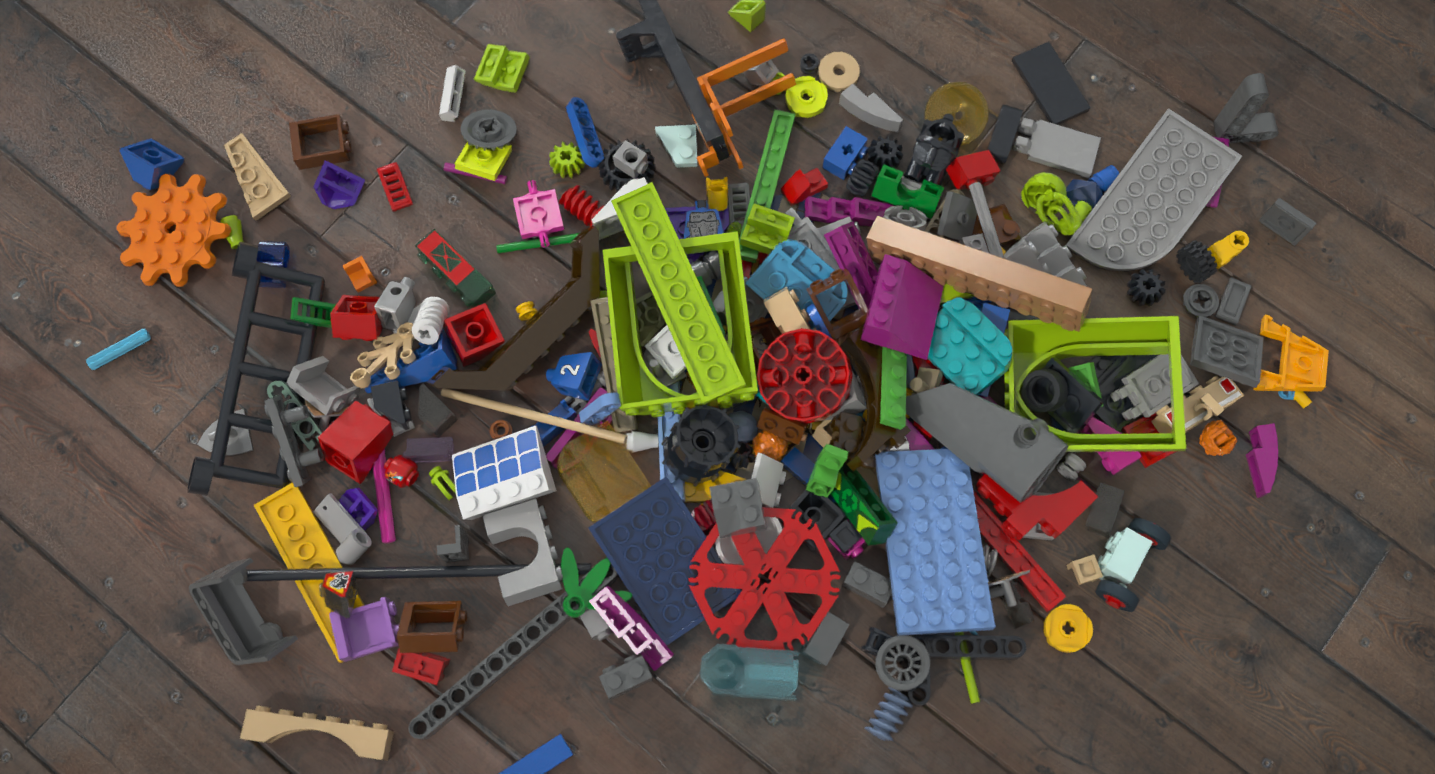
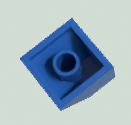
[120,139,184,190]

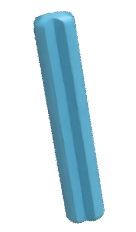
[86,329,151,370]

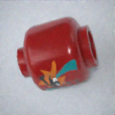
[384,454,419,488]

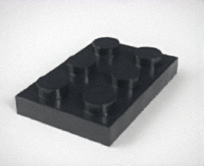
[1035,357,1104,434]

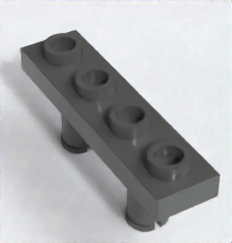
[264,394,324,487]

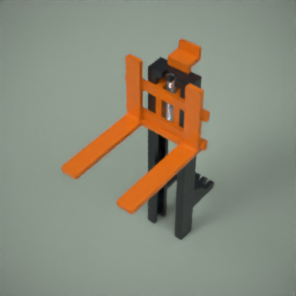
[616,0,796,177]

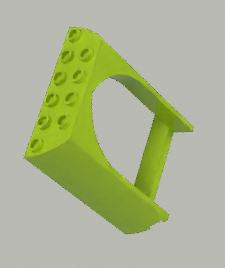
[603,231,758,417]
[1004,316,1186,452]

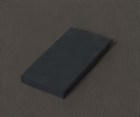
[1012,41,1091,125]

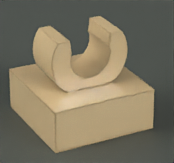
[1194,393,1224,420]

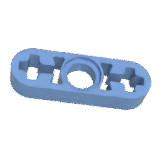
[579,393,621,425]

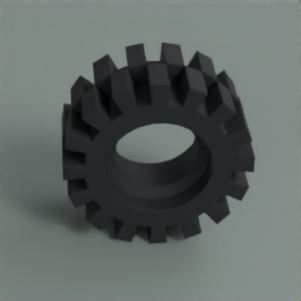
[1176,240,1217,283]

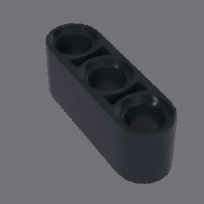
[987,104,1023,164]

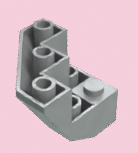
[1003,221,1087,286]

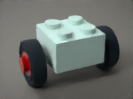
[1095,518,1171,612]

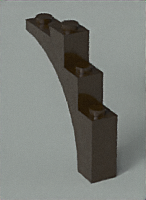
[840,325,911,471]

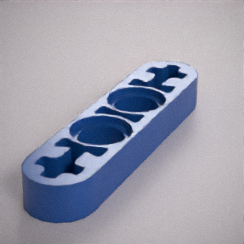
[566,97,604,167]

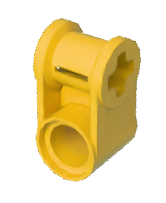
[706,177,728,211]
[1207,231,1249,269]

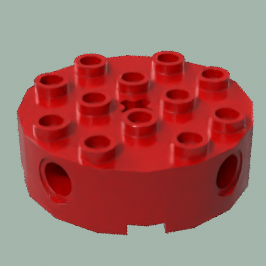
[757,328,853,424]

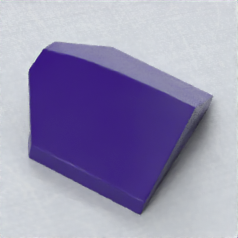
[313,160,365,209]
[339,488,378,531]

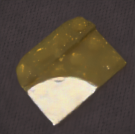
[557,421,651,524]

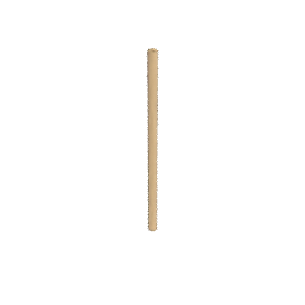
[441,388,628,444]

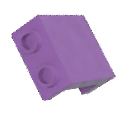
[329,597,399,662]

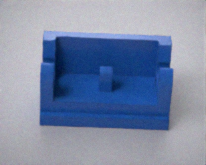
[529,399,577,447]

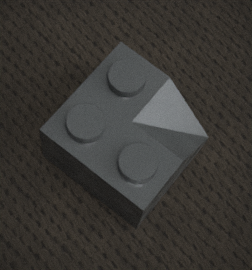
[710,478,767,538]

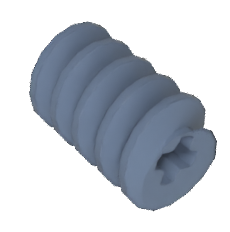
[864,687,913,741]

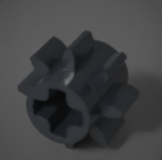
[729,441,755,469]

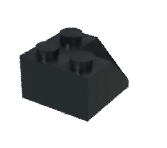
[778,490,846,551]

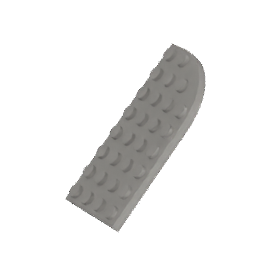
[1066,108,1242,271]

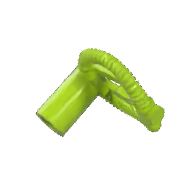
[1036,189,1092,235]

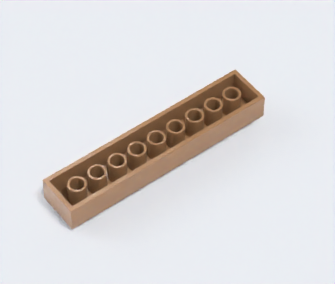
[866,216,1092,332]

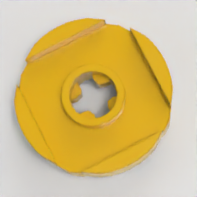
[1044,604,1093,653]

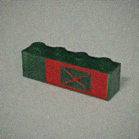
[415,229,496,307]

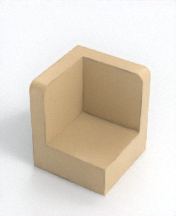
[1066,555,1103,585]

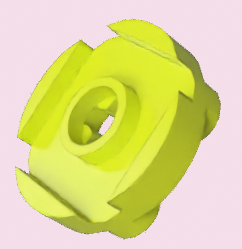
[785,76,828,117]

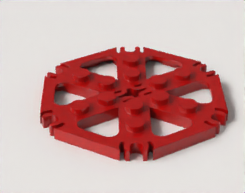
[689,507,840,652]

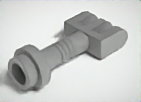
[564,371,606,416]

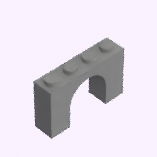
[483,499,563,606]

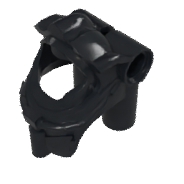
[903,114,964,186]

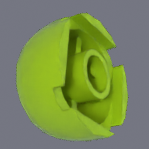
[1021,172,1067,216]

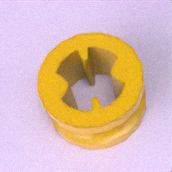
[516,301,537,321]

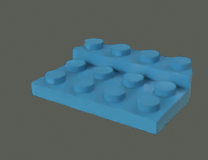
[745,239,847,329]

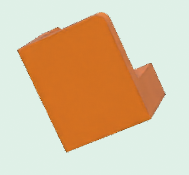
[343,256,377,293]

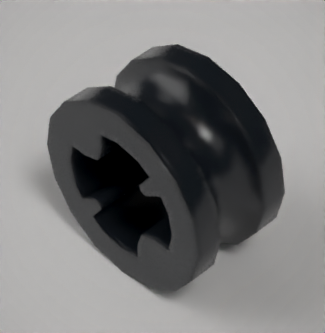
[800,53,819,75]

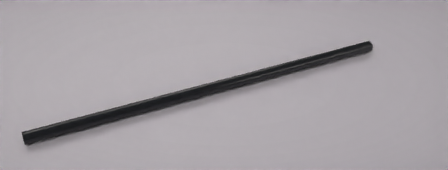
[213,563,591,581]

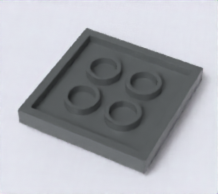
[1190,315,1263,388]

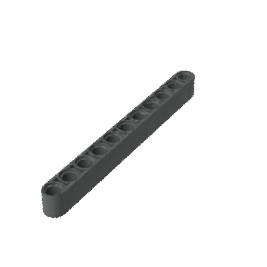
[409,563,618,740]

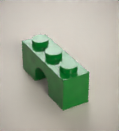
[872,165,944,219]

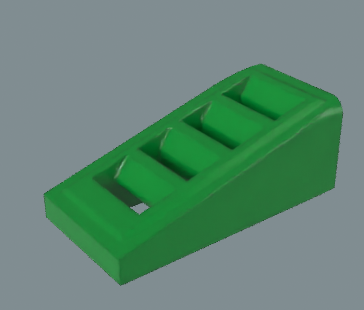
[290,297,336,328]

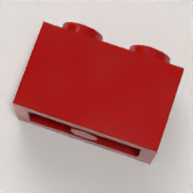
[946,150,1000,190]

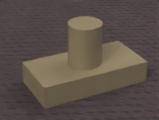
[910,367,943,394]

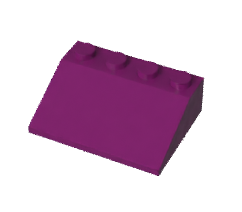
[861,254,944,360]

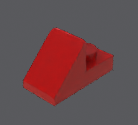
[780,168,828,207]

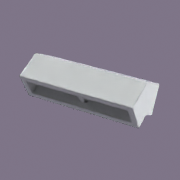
[439,65,465,122]

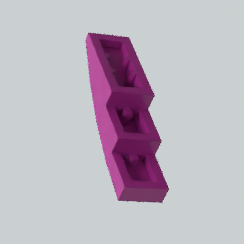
[805,196,894,226]
[589,586,674,671]

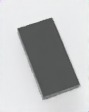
[1214,277,1251,325]

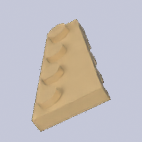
[224,133,291,221]

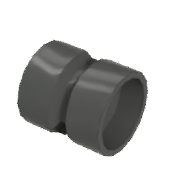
[691,251,721,287]

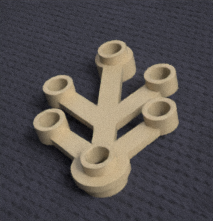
[350,322,416,388]

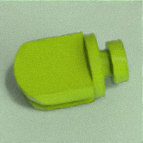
[429,466,456,500]

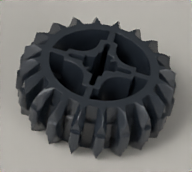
[598,139,656,192]

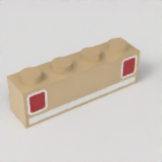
[1151,375,1244,434]

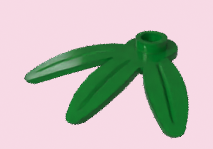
[561,548,632,618]

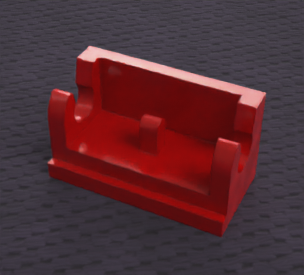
[392,649,450,685]

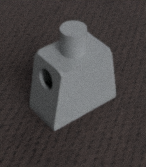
[374,277,416,332]

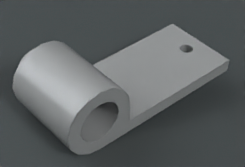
[313,493,372,565]

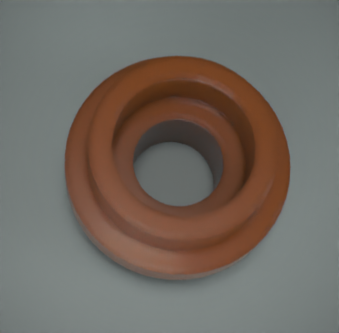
[490,420,513,440]

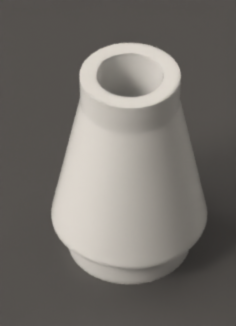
[625,430,658,453]

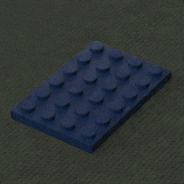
[588,476,741,645]

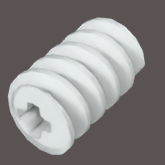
[412,297,449,345]

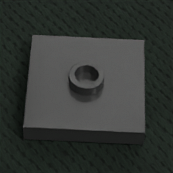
[937,191,977,241]
[1259,198,1316,245]

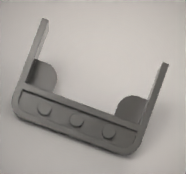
[189,558,298,665]

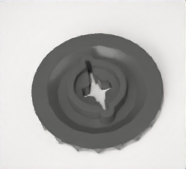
[461,110,516,151]

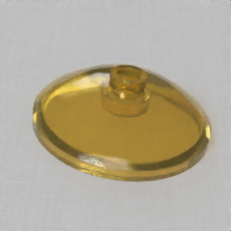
[925,82,989,146]

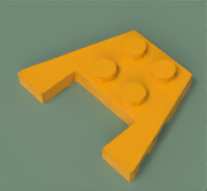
[1253,314,1329,391]

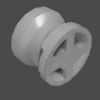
[1057,453,1086,481]

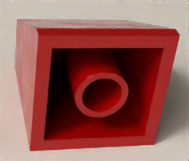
[318,401,393,484]

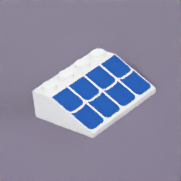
[452,426,556,520]

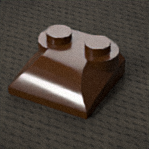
[972,204,1021,251]

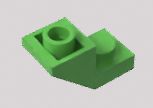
[806,444,848,498]

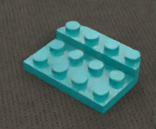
[928,297,1012,396]

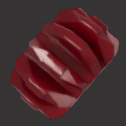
[691,499,716,533]

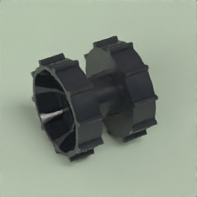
[661,404,741,487]

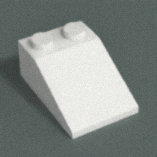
[592,177,647,240]

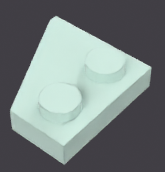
[655,125,698,168]

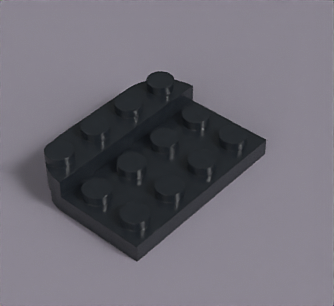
[1088,355,1157,432]

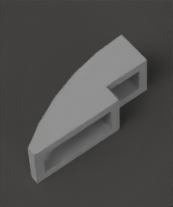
[839,84,903,132]

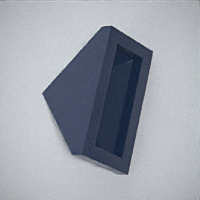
[1066,179,1103,210]

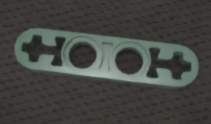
[267,381,324,455]

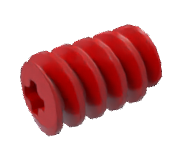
[559,185,604,227]

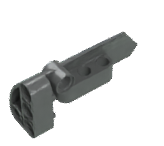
[906,383,1069,503]

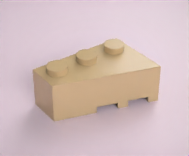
[763,286,817,334]

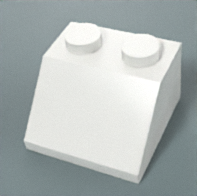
[751,453,786,508]

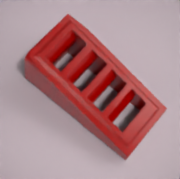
[377,162,413,212]

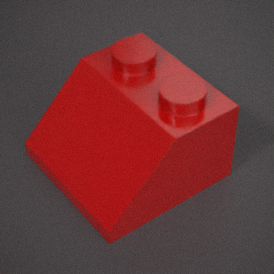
[330,295,383,341]
[445,303,505,367]

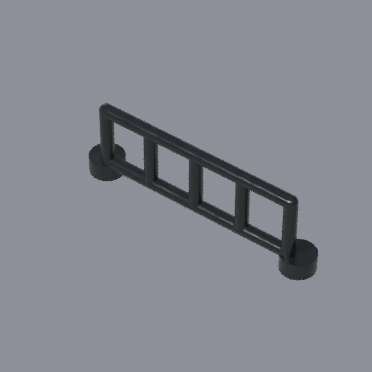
[187,242,325,496]

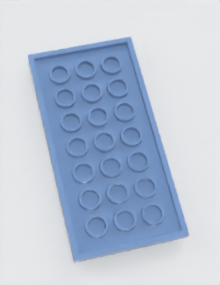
[875,449,995,635]

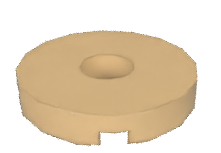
[818,52,860,92]

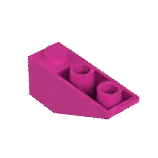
[1081,417,1142,475]

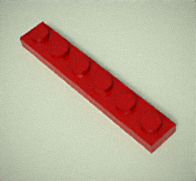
[973,490,1066,612]

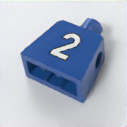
[546,352,602,401]

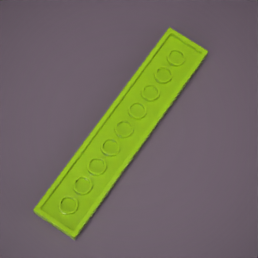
[611,182,746,405]

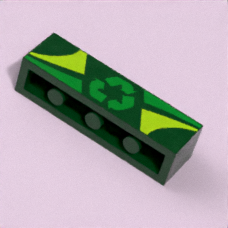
[830,464,898,546]

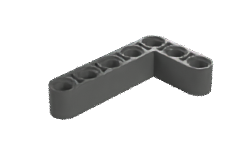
[1213,73,1279,144]

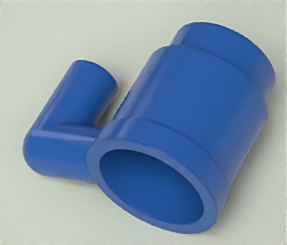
[1088,165,1119,192]

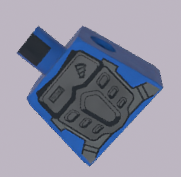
[684,200,724,239]

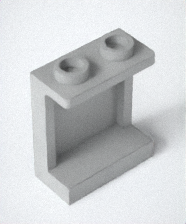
[286,356,362,416]

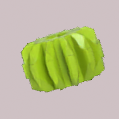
[549,141,585,178]

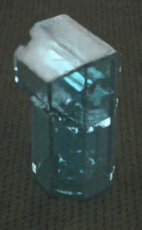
[700,644,799,702]

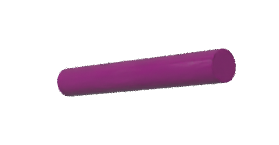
[444,163,507,184]

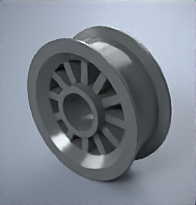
[875,635,930,691]

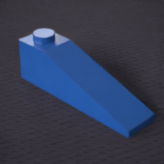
[365,329,457,393]

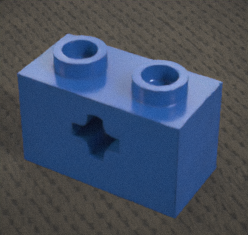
[822,126,868,180]

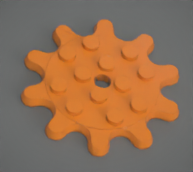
[117,174,231,287]

